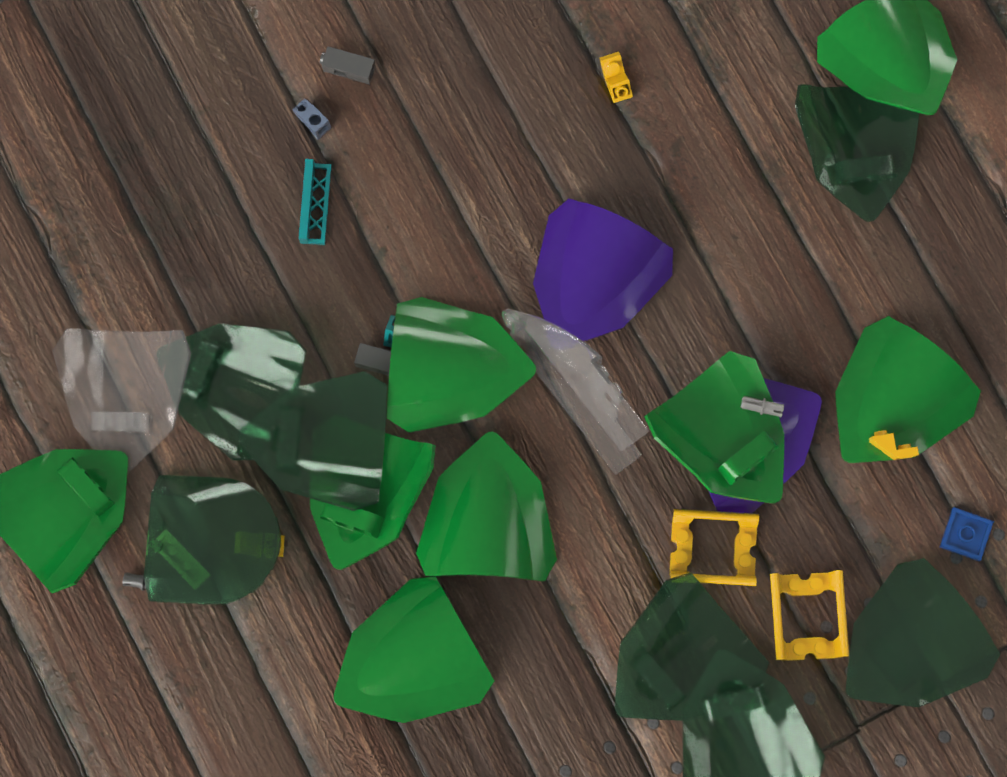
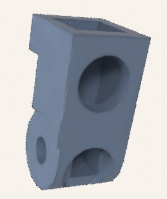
[292,98,331,140]

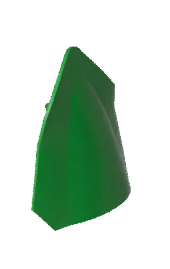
[817,0,958,115]
[387,297,536,433]
[835,316,981,463]
[644,351,784,503]
[310,414,436,570]
[416,432,557,581]
[0,449,128,594]
[333,576,495,723]

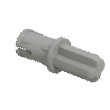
[741,396,784,418]

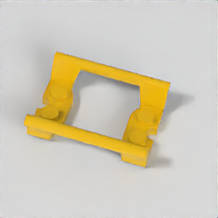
[670,509,759,586]
[770,570,849,661]

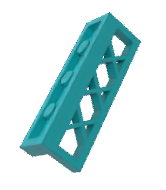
[299,159,332,245]

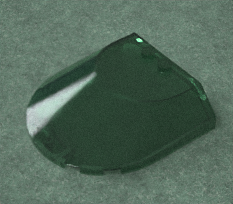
[144,475,281,605]

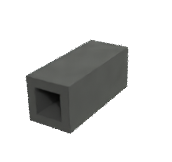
[320,46,376,85]
[354,343,391,376]

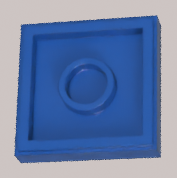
[939,507,994,562]

